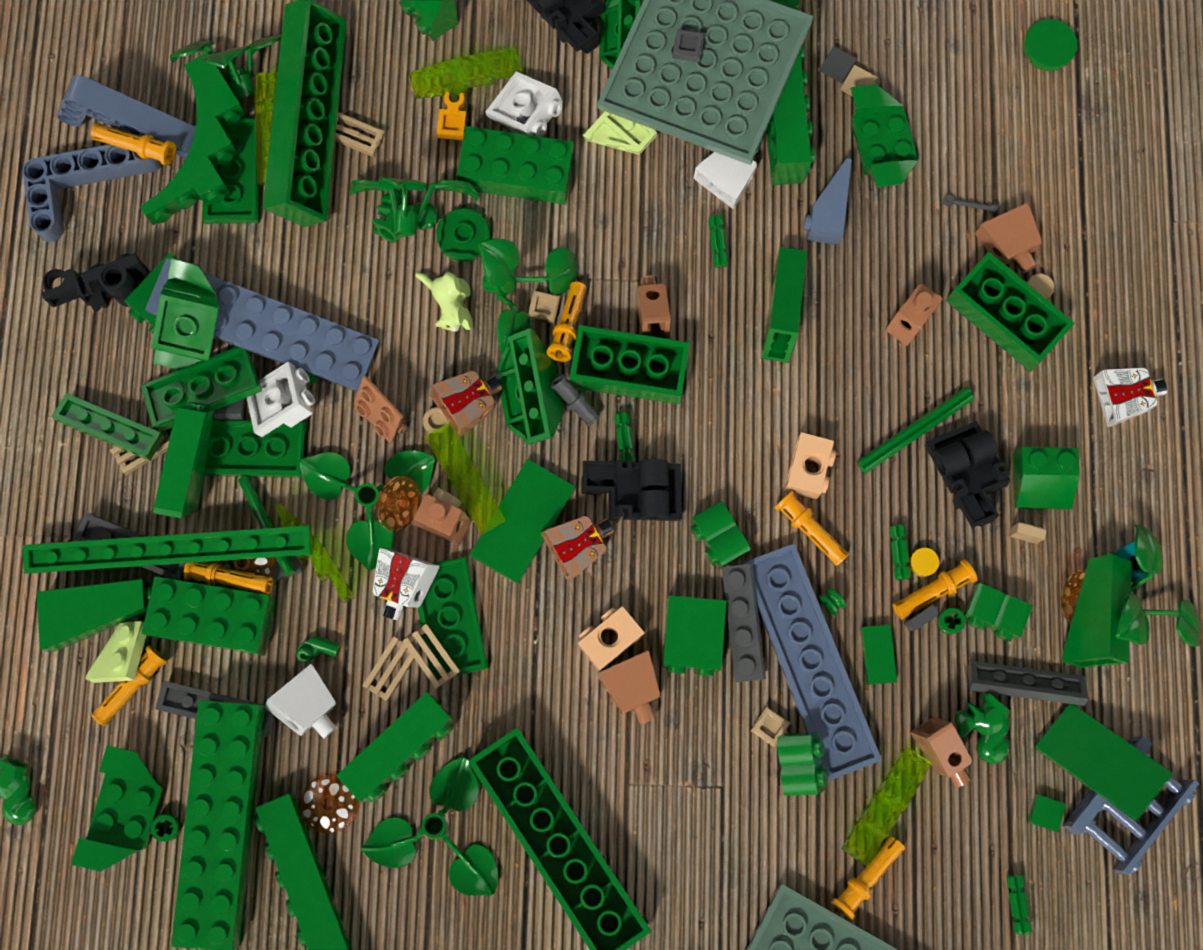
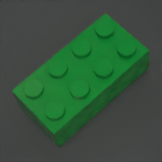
[457,126,574,205]
[946,252,1075,372]
[569,325,690,405]
[142,577,276,656]
[336,692,455,803]

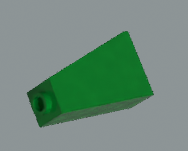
[761,247,807,363]
[153,402,214,518]
[1062,552,1132,668]
[37,579,152,652]

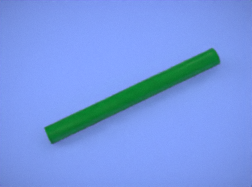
[238,475,296,577]

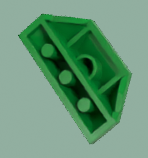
[599,0,644,69]
[497,328,564,445]

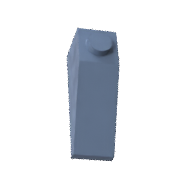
[803,158,852,245]

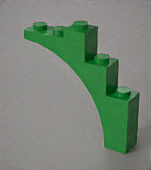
[140,52,245,225]

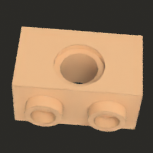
[784,432,836,500]
[578,606,645,672]

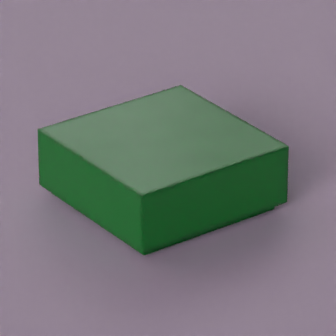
[1027,794,1066,832]

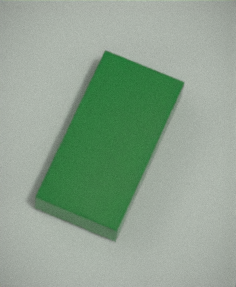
[860,625,897,685]

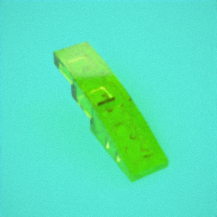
[408,48,523,99]
[255,73,277,185]
[425,423,506,535]
[274,503,355,603]
[841,746,932,866]

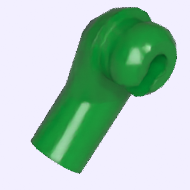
[296,636,341,662]

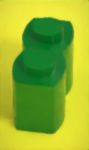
[690,501,751,569]
[963,583,1033,642]
[777,732,828,796]

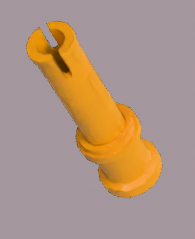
[91,123,176,166]
[547,281,587,362]
[774,490,849,566]
[892,559,978,620]
[183,561,273,595]
[90,645,168,726]
[831,836,905,920]

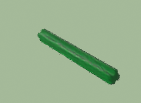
[857,387,975,473]

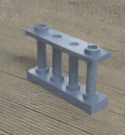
[1062,736,1199,875]

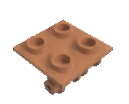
[353,375,407,444]

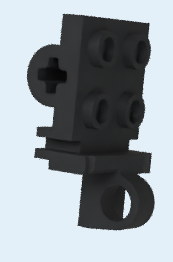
[527,0,604,54]
[42,253,151,312]
[925,421,1010,528]
[581,459,682,521]

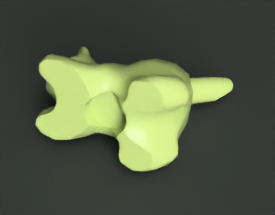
[415,272,473,332]

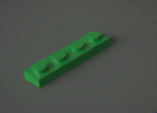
[51,393,164,461]

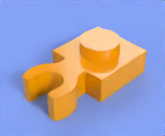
[436,92,467,141]

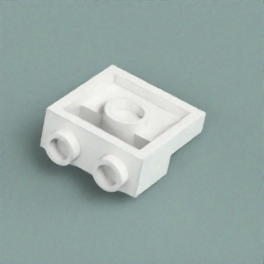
[485,71,563,137]
[247,361,315,437]

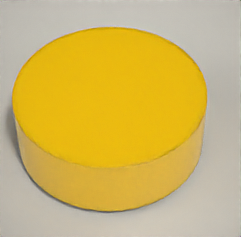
[909,548,939,577]

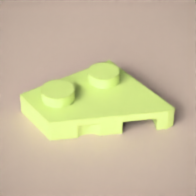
[583,111,658,155]
[85,621,146,683]

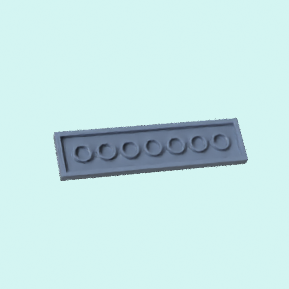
[145,258,379,392]
[740,544,882,781]

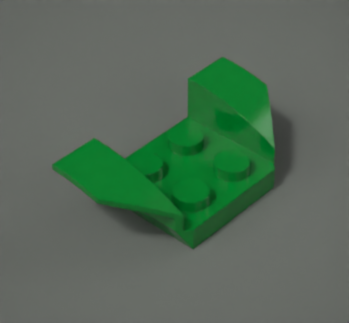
[850,84,918,188]
[151,258,220,370]
[71,745,165,872]

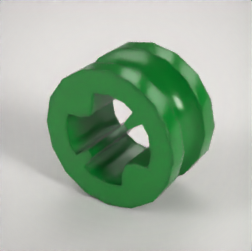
[818,587,847,616]
[937,608,966,635]
[151,814,181,842]

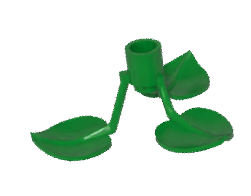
[170,35,281,99]
[350,177,479,236]
[478,238,578,355]
[300,451,435,570]
[1116,525,1200,647]
[361,757,498,896]

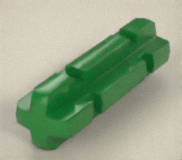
[708,214,729,268]
[614,412,636,467]
[890,524,911,580]
[1007,874,1032,935]

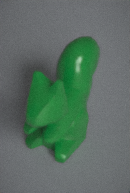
[372,189,439,243]
[955,692,1011,764]
[0,755,36,825]

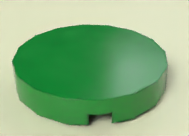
[1023,19,1077,71]
[436,208,491,262]

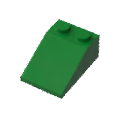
[399,0,458,41]

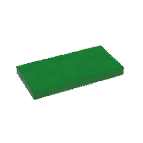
[202,118,261,224]
[141,347,262,432]
[204,419,307,478]
[469,459,576,585]
[418,556,489,680]
[1035,704,1172,822]

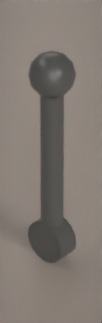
[943,194,999,214]

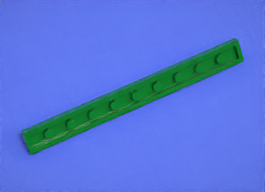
[22,526,313,574]

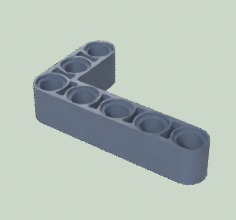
[57,75,196,158]
[22,144,163,242]

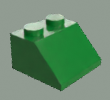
[1012,447,1080,510]

